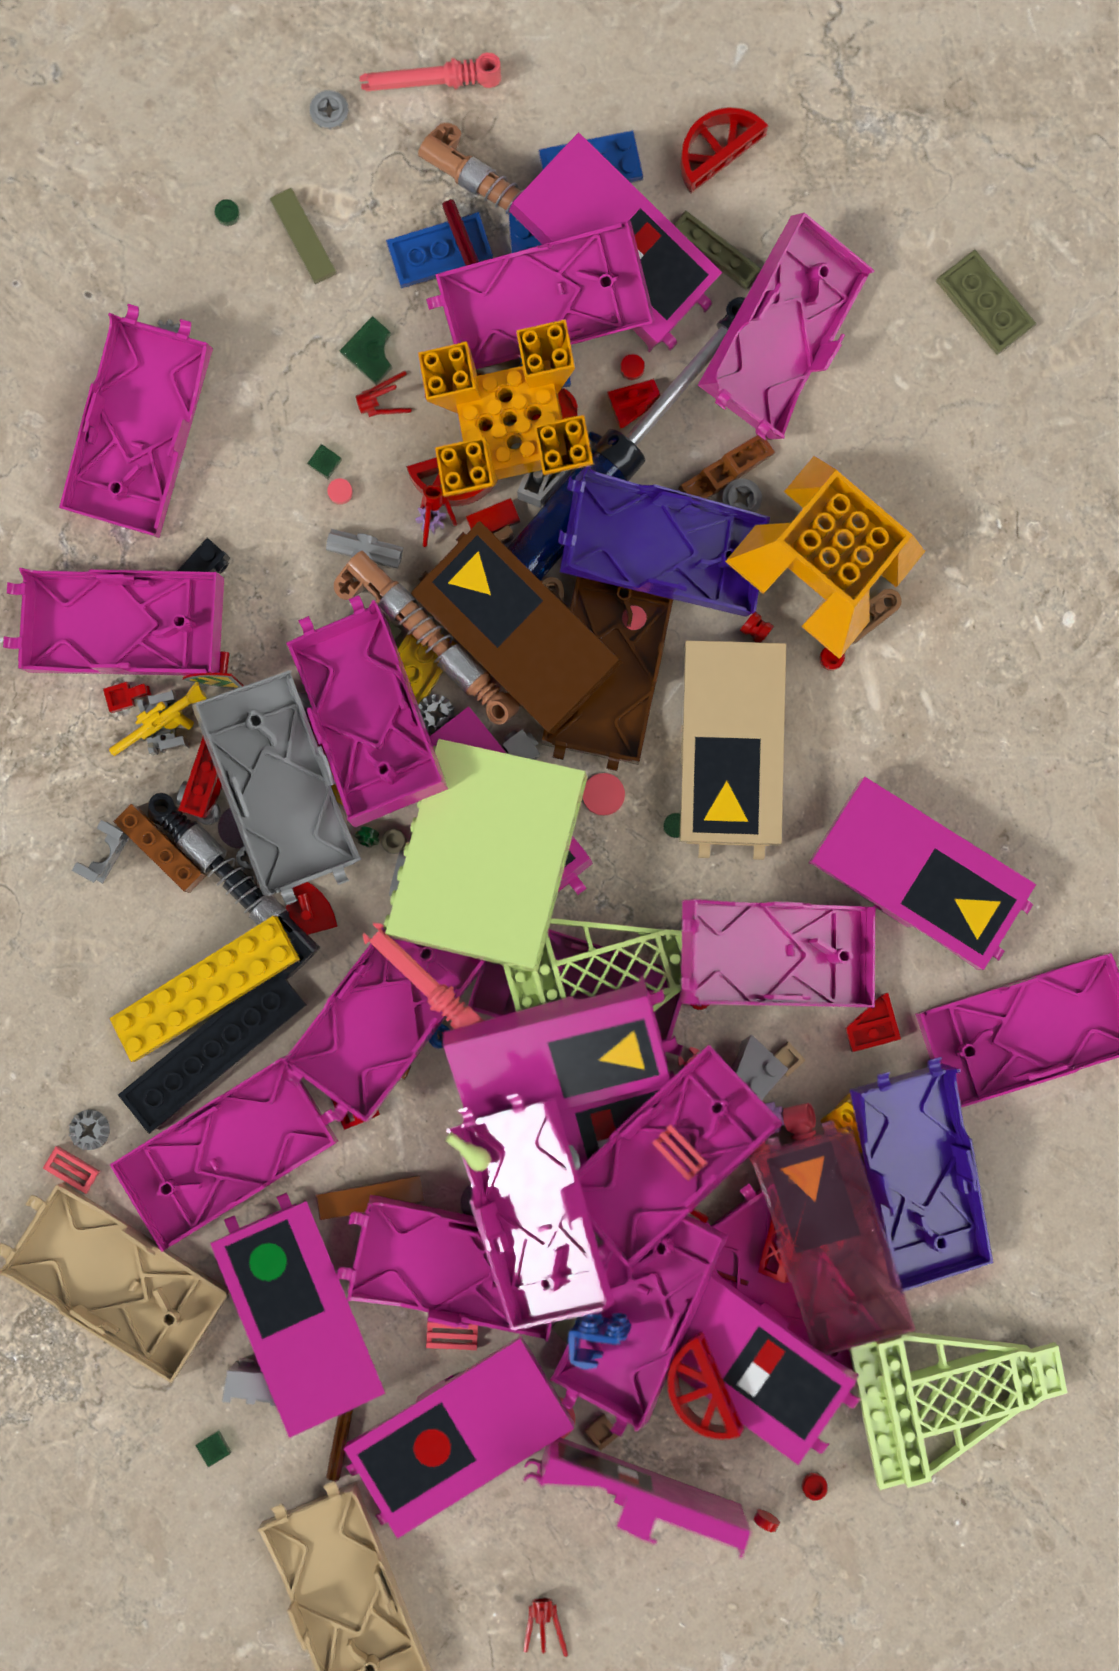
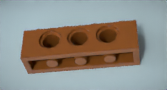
[113,804,207,893]

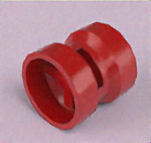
[740,612,774,643]

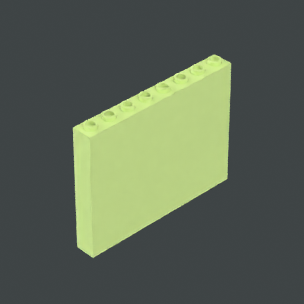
[384,739,588,973]

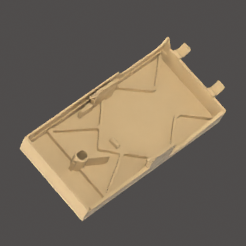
[0,1182,230,1383]

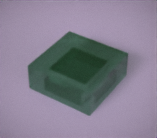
[307,444,342,479]
[195,1430,232,1468]

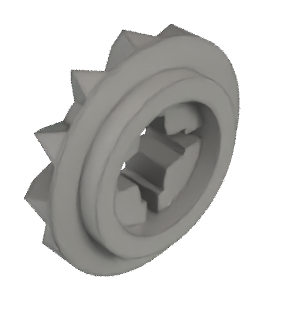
[310,90,349,130]
[722,479,762,512]
[418,694,455,734]
[69,1110,110,1150]

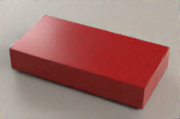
[466,498,520,533]

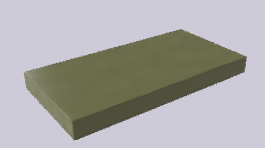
[936,249,1036,355]

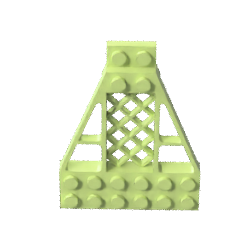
[503,918,682,1012]
[848,1330,1067,1490]

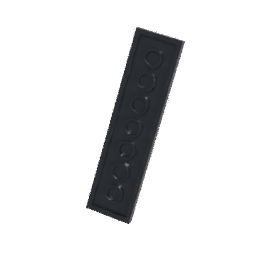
[118,976,307,1134]

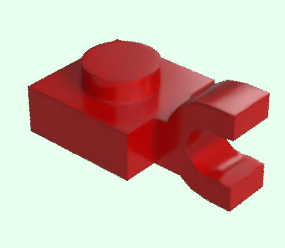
[103,682,152,713]

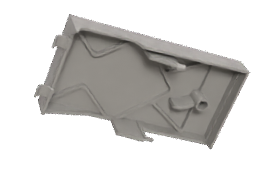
[192,670,362,905]

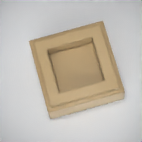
[773,1042,806,1077]

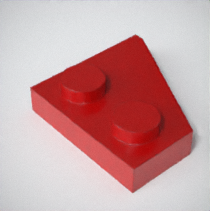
[607,379,661,429]
[845,993,901,1052]

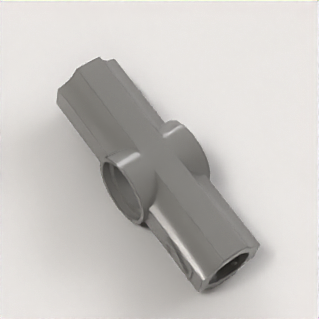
[326,529,403,569]

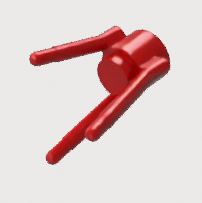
[355,371,412,417]
[420,485,457,547]
[523,1598,568,1657]

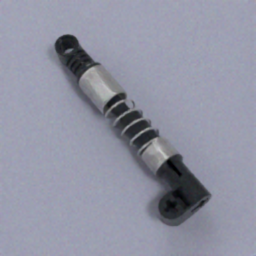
[147,793,320,980]

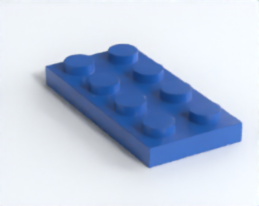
[539,130,643,183]
[386,212,493,289]

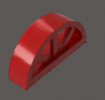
[680,107,769,193]
[406,457,497,507]
[178,737,222,818]
[668,1331,744,1440]

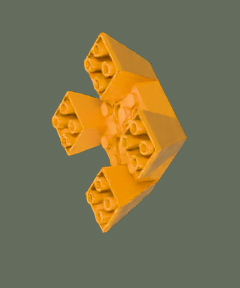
[418,319,594,497]
[725,456,926,658]

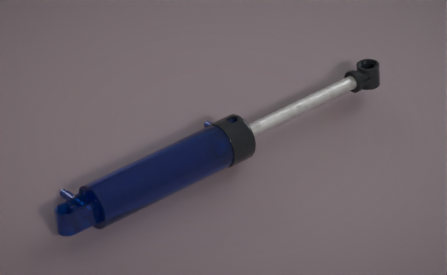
[508,297,745,580]

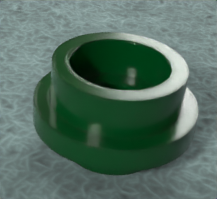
[355,826,380,847]

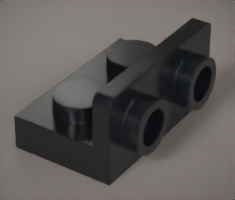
[177,538,231,574]

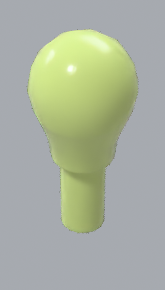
[446,1132,491,1171]

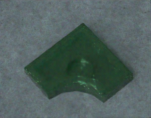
[340,316,392,385]

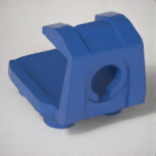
[568,1311,632,1369]

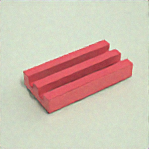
[652,1125,707,1181]
[43,1146,101,1194]
[426,1321,478,1350]

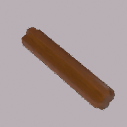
[326,1409,353,1481]

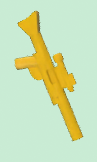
[109,682,207,756]

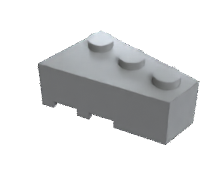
[517,441,591,508]
[731,1034,788,1100]
[222,1358,276,1406]

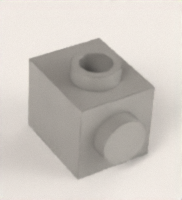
[502,730,540,760]

